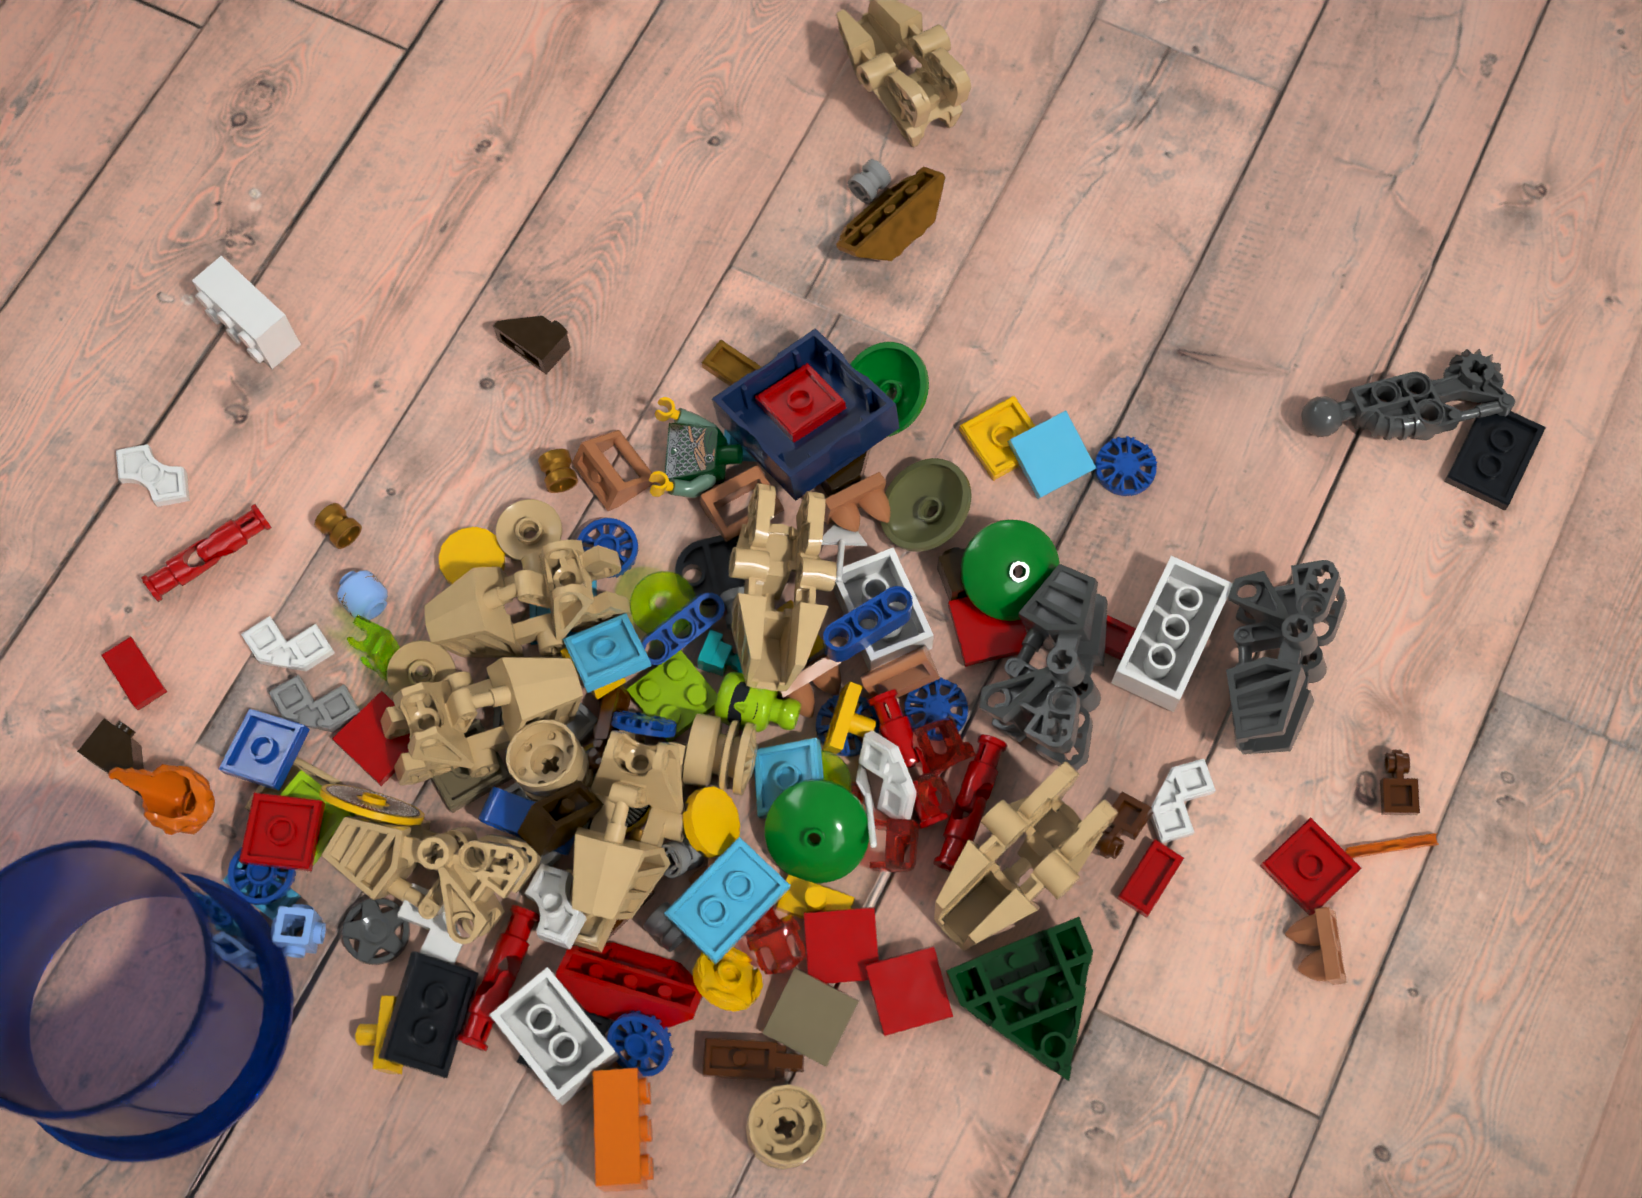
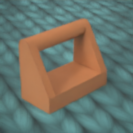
[572,430,655,511]
[700,465,784,542]
[860,645,940,698]

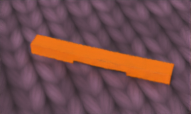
[1345,833,1439,859]

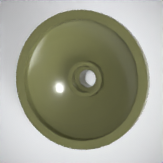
[880,458,972,552]

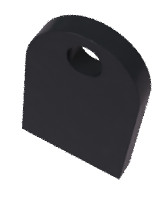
[675,535,745,605]

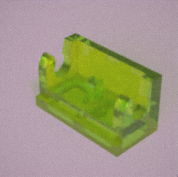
[347,615,400,681]

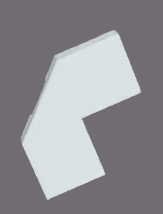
[241,616,335,671]
[858,731,917,825]
[1150,759,1216,844]
[398,883,463,965]

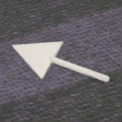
[822,523,867,582]
[856,764,877,848]

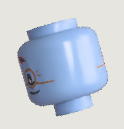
[337,570,388,620]

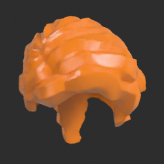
[108,764,215,835]

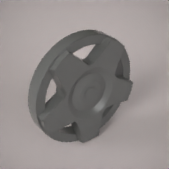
[342,898,410,965]

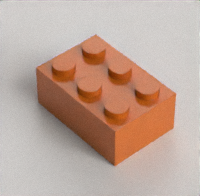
[593,1068,654,1192]

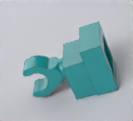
[697,629,743,677]

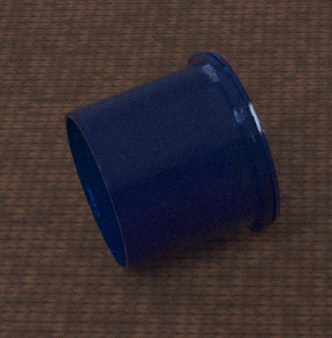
[0,840,293,1163]

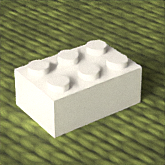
[192,256,301,369]
[833,547,934,671]
[489,967,620,1106]

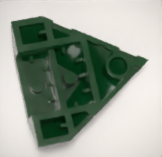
[946,917,1093,1081]

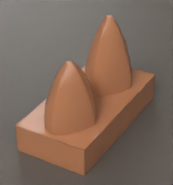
[824,471,890,532]
[777,653,842,718]
[1285,907,1347,985]

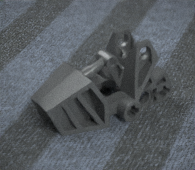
[1226,560,1347,754]
[979,564,1108,771]

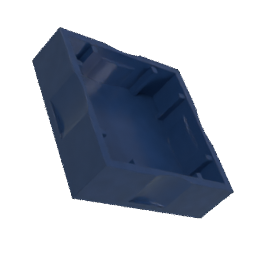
[712,328,900,501]

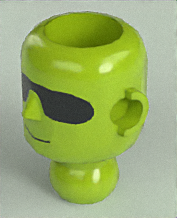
[715,672,801,732]

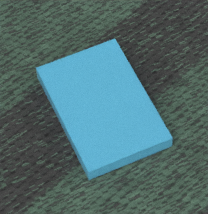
[664,837,791,965]

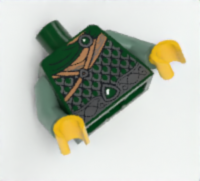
[649,397,743,498]

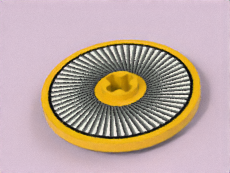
[319,784,425,825]

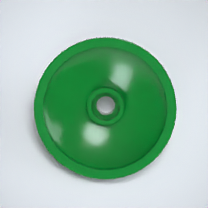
[850,342,929,437]
[961,519,1060,621]
[765,779,869,883]

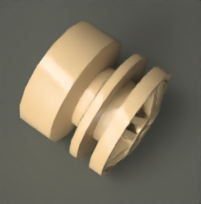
[683,713,758,796]
[506,720,594,802]
[745,1084,826,1170]

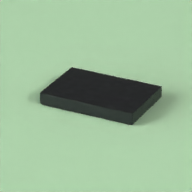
[1444,411,1546,511]
[378,952,479,1078]

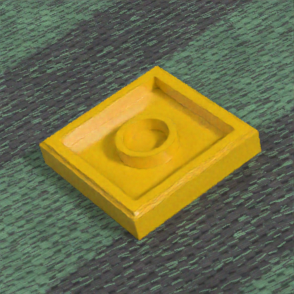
[959,396,1035,481]

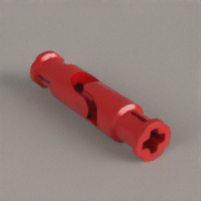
[141,504,272,602]
[868,689,949,829]
[933,734,1008,872]
[457,905,540,1052]

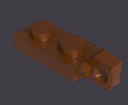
[588,684,631,774]
[702,1038,805,1081]

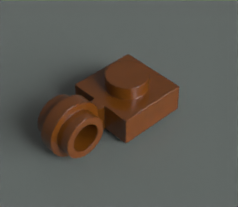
[1380,749,1420,815]
[1095,791,1153,859]

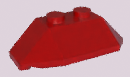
[556,942,703,1032]

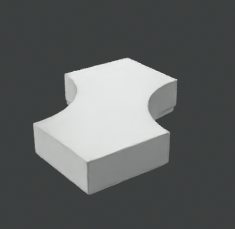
[116,444,190,507]
[524,863,587,949]

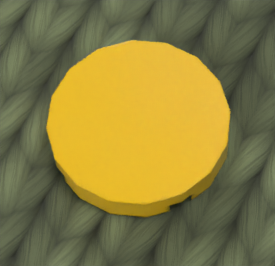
[438,527,506,585]
[683,786,740,858]
[693,947,763,1012]

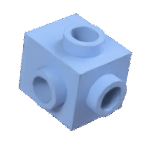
[271,904,326,958]

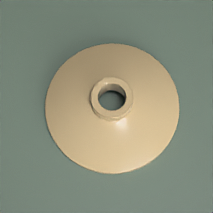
[496,499,562,561]
[387,640,456,695]

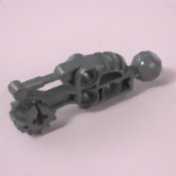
[1301,349,1515,440]

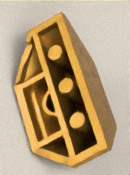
[836,166,945,261]

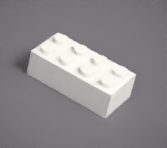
[1111,556,1233,712]

